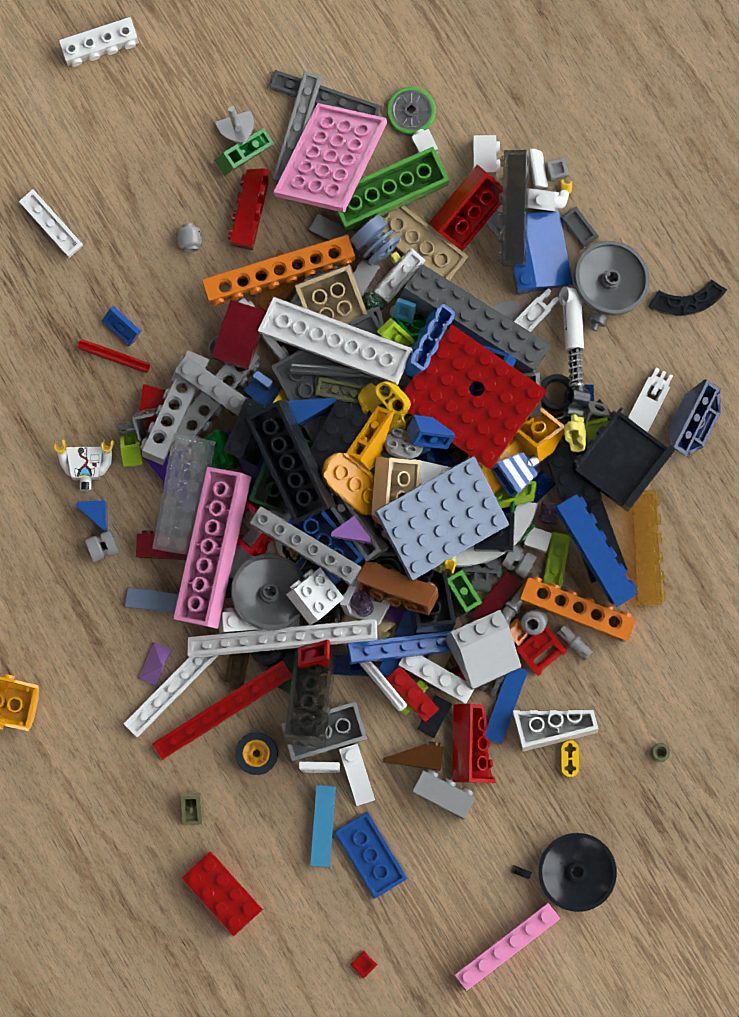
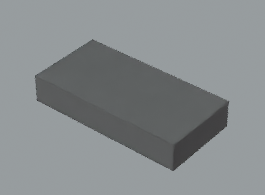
[561,207,599,248]

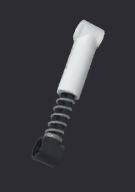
[559,286,590,408]

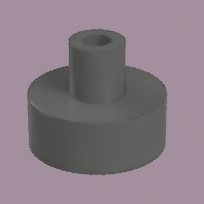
[588,312,608,331]

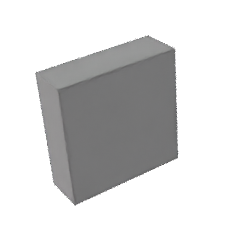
[546,157,569,181]

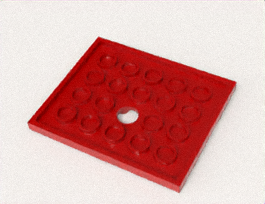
[396,325,547,470]

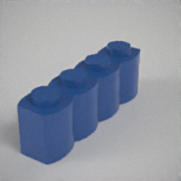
[404,304,455,378]

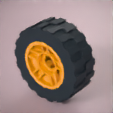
[235,732,278,775]

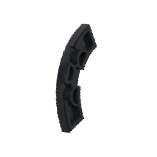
[648,279,727,316]

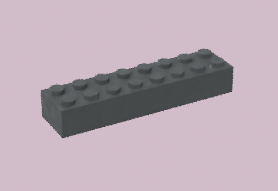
[400,264,551,373]

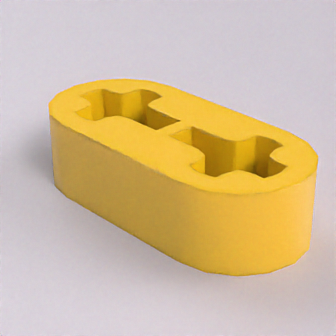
[561,740,579,778]

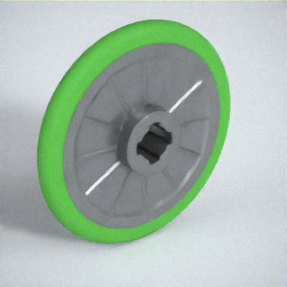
[387,87,436,135]

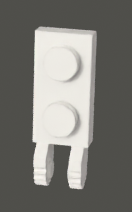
[514,288,559,332]

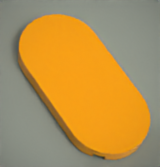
[322,453,374,515]

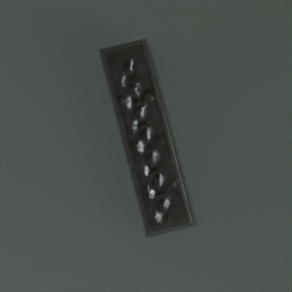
[284,592,343,748]

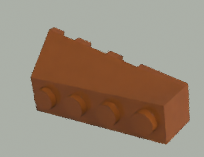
[356,561,439,615]

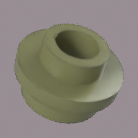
[650,743,670,762]

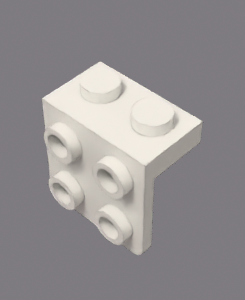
[340,573,390,625]

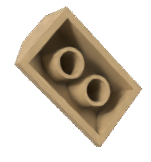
[371,457,421,516]

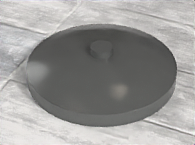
[574,241,650,316]
[231,554,305,631]

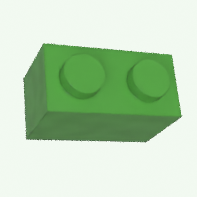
[447,570,482,616]

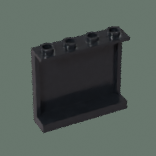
[573,407,676,512]

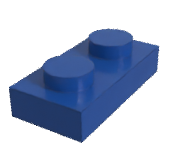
[102,306,141,346]

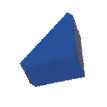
[75,500,108,531]

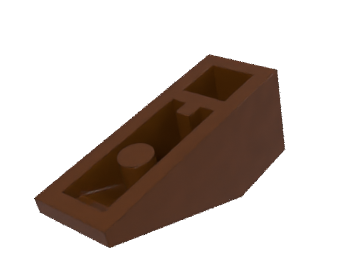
[383,741,444,771]

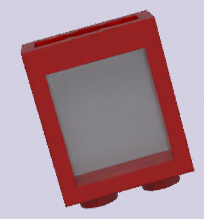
[237,499,274,556]

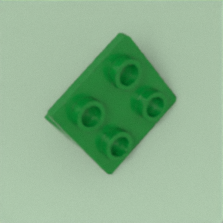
[196,430,239,470]

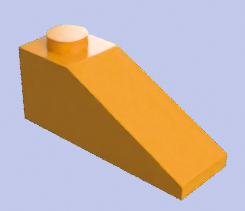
[346,406,394,471]

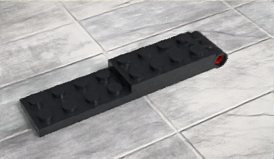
[545,413,628,584]

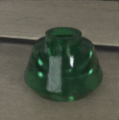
[362,292,385,311]

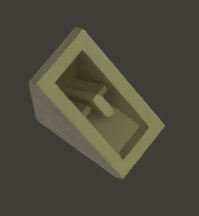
[180,793,202,825]

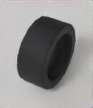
[541,374,571,412]

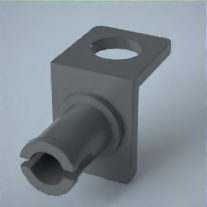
[563,401,610,426]
[118,408,157,441]

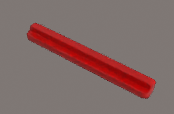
[78,339,150,373]

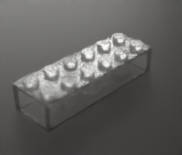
[152,434,215,555]

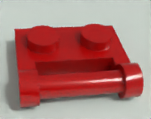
[516,626,567,676]

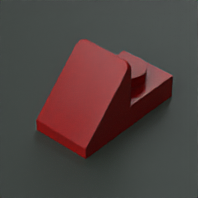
[298,640,330,668]

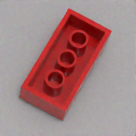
[182,851,264,936]

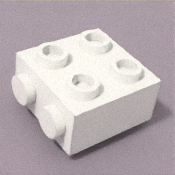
[286,568,344,625]

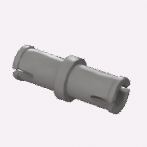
[557,625,593,660]

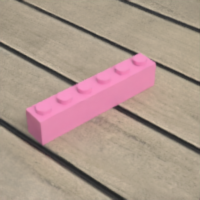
[454,903,560,991]

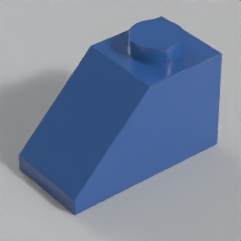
[407,415,455,449]

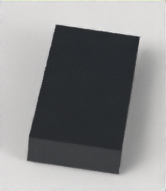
[417,695,452,738]

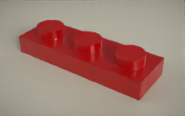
[386,666,439,722]

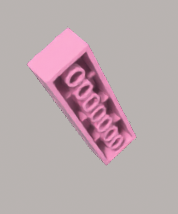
[174,467,251,629]

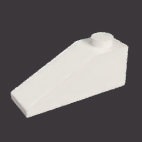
[339,744,375,806]

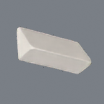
[528,148,548,189]

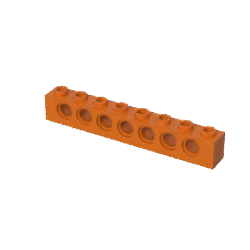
[202,235,355,306]

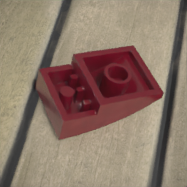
[212,300,267,370]

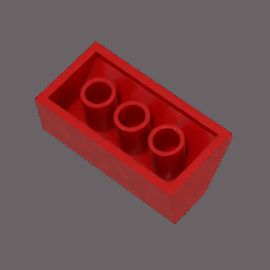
[429,165,511,251]

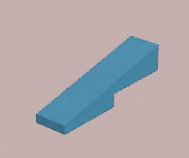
[310,785,336,868]

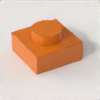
[509,619,529,647]

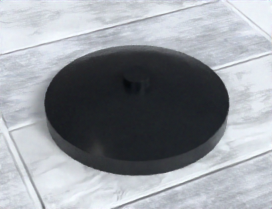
[538,833,617,912]

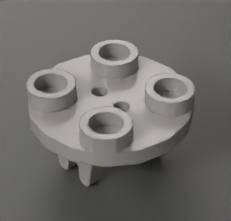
[384,428,423,460]

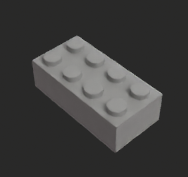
[281,702,367,762]

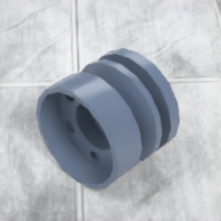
[350,215,401,266]

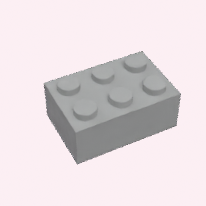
[412,769,475,819]

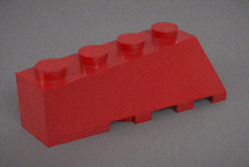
[228,168,270,250]
[452,703,496,783]

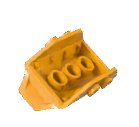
[0,674,39,731]

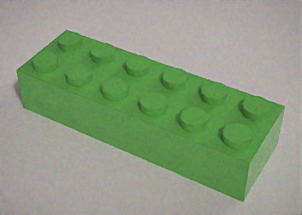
[336,147,449,232]

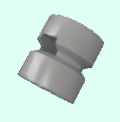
[85,530,119,563]
[502,545,537,578]

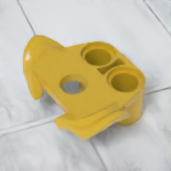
[358,381,411,434]

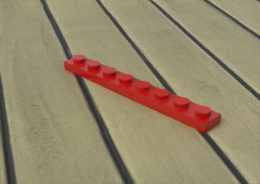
[152,660,293,760]

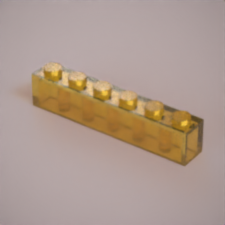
[632,490,665,607]

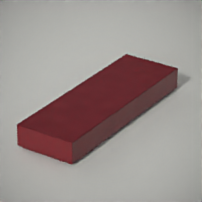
[470,572,522,621]

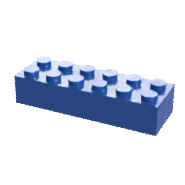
[553,494,637,607]

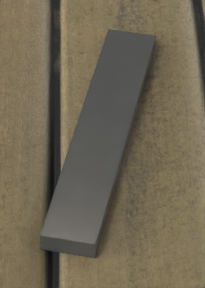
[269,70,381,116]

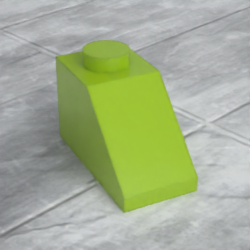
[120,430,143,467]

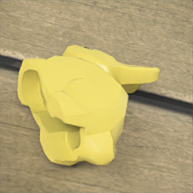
[564,414,586,452]

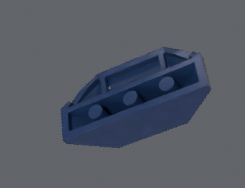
[669,379,720,456]

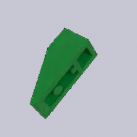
[214,128,274,176]

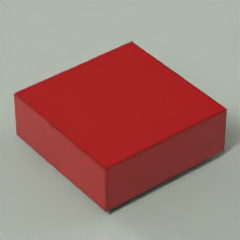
[350,951,378,979]

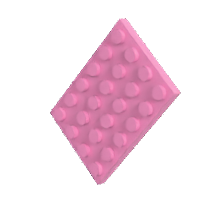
[274,103,387,212]

